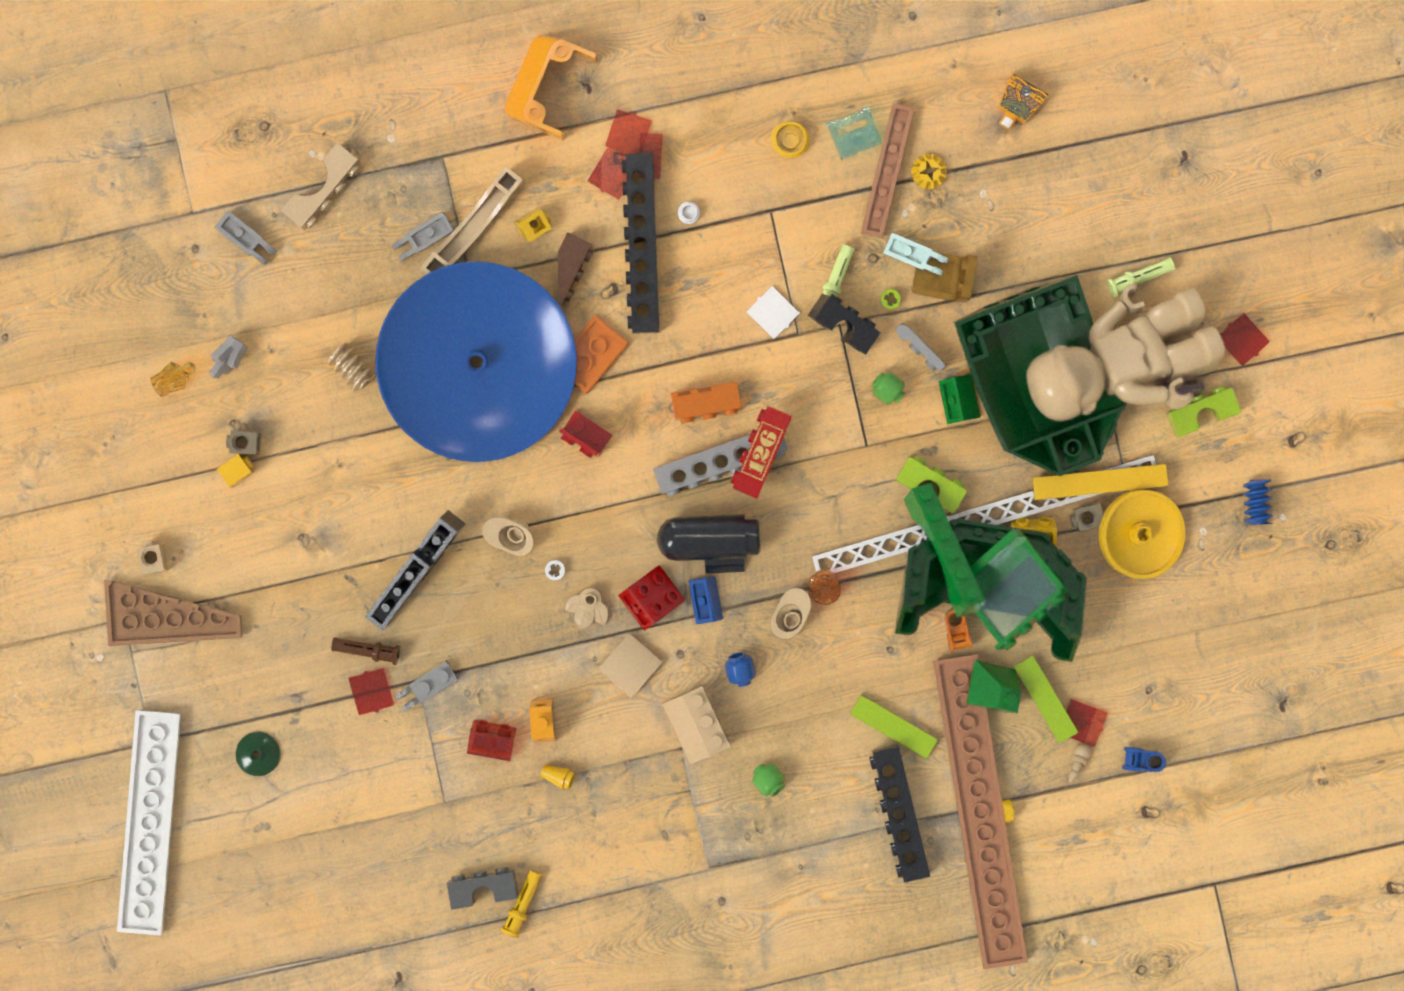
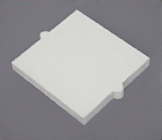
[747,286,800,339]

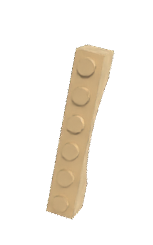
[420,166,525,274]

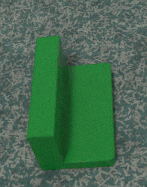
[938,374,981,424]

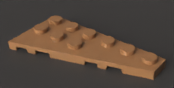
[104,579,242,646]

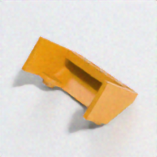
[505,35,598,140]

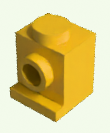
[514,208,552,242]

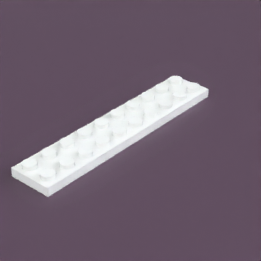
[117,710,181,936]

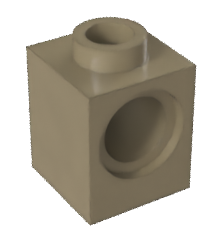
[226,431,261,455]
[1070,503,1103,531]

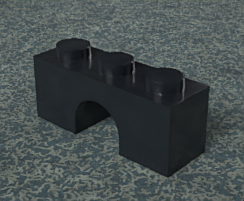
[807,293,881,355]

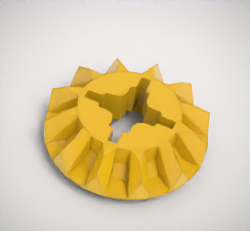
[911,154,947,189]

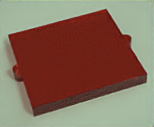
[605,109,652,154]
[587,148,635,200]
[1220,313,1270,366]
[348,668,394,715]
[1066,699,1107,747]

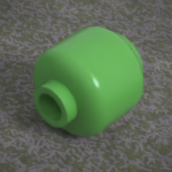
[871,372,905,405]
[752,764,785,797]

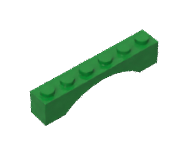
[904,483,985,618]

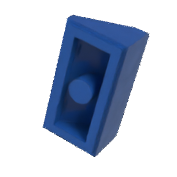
[689,576,723,624]

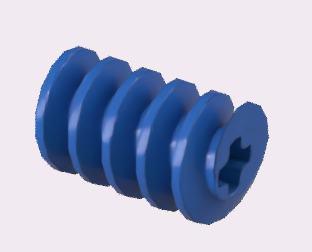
[1243,479,1273,525]

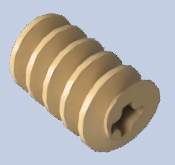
[328,342,376,392]

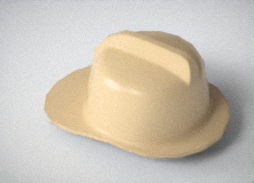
[482,517,534,556]
[771,588,811,639]

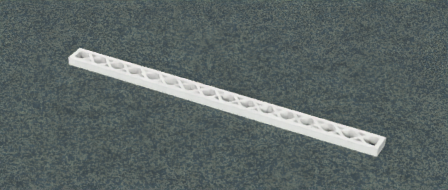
[812,455,1156,578]

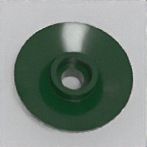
[236,732,280,776]

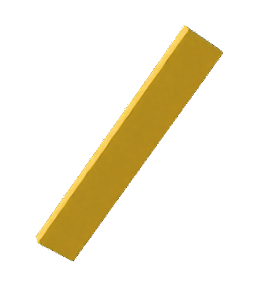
[1032,464,1168,500]

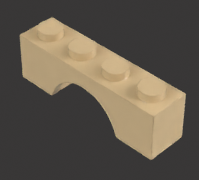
[281,143,360,230]

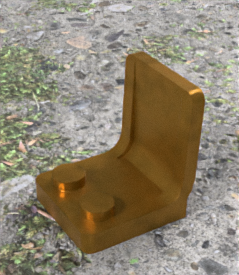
[912,252,978,303]

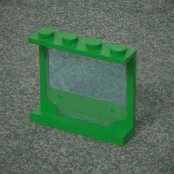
[970,530,1069,650]

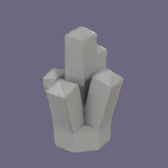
[210,335,248,379]

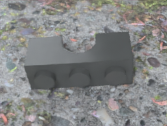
[447,867,519,910]

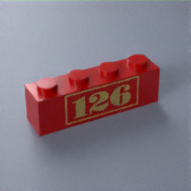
[730,406,792,499]

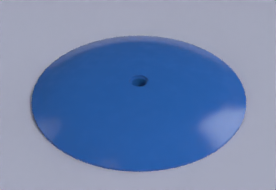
[375,262,577,462]

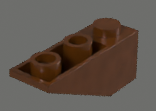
[558,232,594,305]

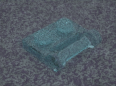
[826,106,883,160]

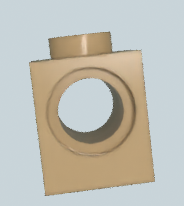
[137,541,168,575]

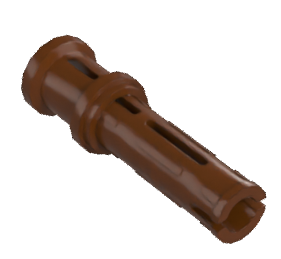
[331,637,400,665]

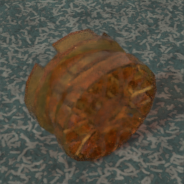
[808,570,841,605]

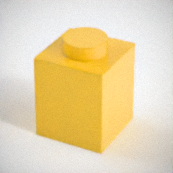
[217,454,254,487]

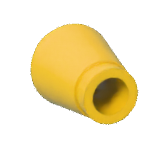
[540,764,575,790]

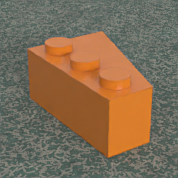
[671,382,742,424]

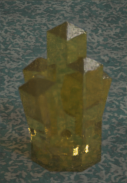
[150,362,195,397]

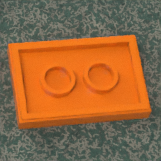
[574,315,629,394]

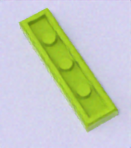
[1014,655,1078,744]
[850,695,938,759]

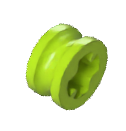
[881,289,901,309]

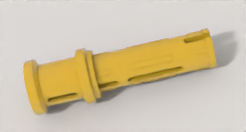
[500,870,543,938]

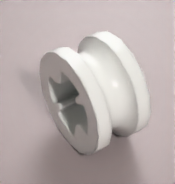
[545,560,565,580]

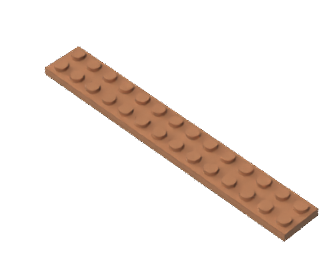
[933,654,1028,969]

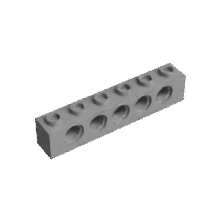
[653,435,788,497]

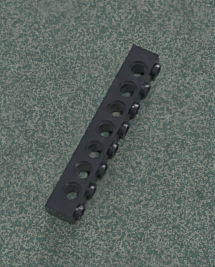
[622,153,659,334]

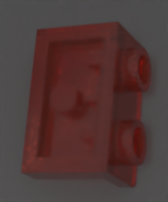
[467,720,517,761]

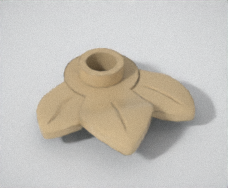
[565,587,608,629]

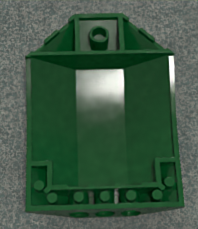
[954,275,1127,476]

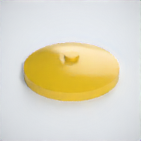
[1099,490,1185,579]

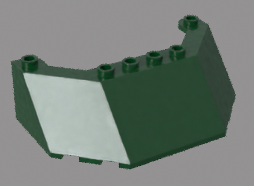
[895,519,1087,662]

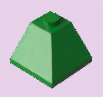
[966,660,1022,713]

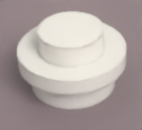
[678,202,700,224]

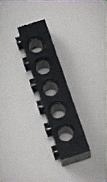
[869,744,930,883]

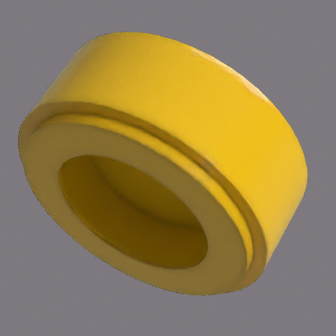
[1002,799,1015,822]

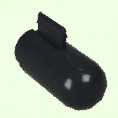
[656,514,760,574]

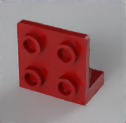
[559,410,612,458]
[618,565,685,631]

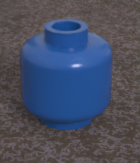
[725,652,756,687]

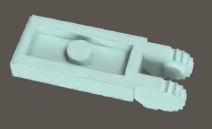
[883,233,949,276]

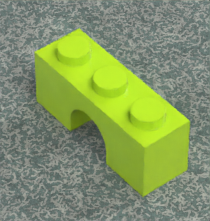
[1166,386,1242,438]
[895,456,967,514]

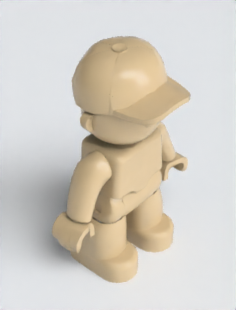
[1026,284,1225,421]

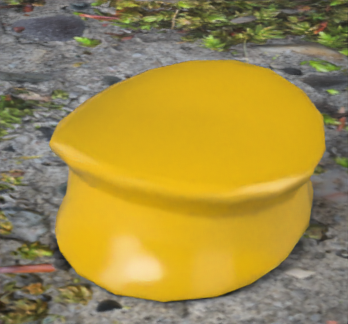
[770,122,810,158]

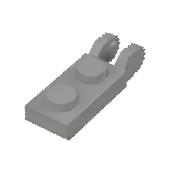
[214,210,276,265]
[392,212,454,262]
[896,324,946,371]
[395,661,458,711]

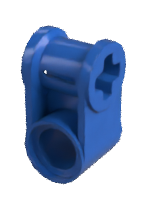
[1122,746,1166,772]

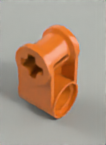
[944,608,973,653]

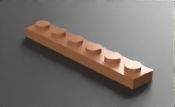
[861,103,914,238]

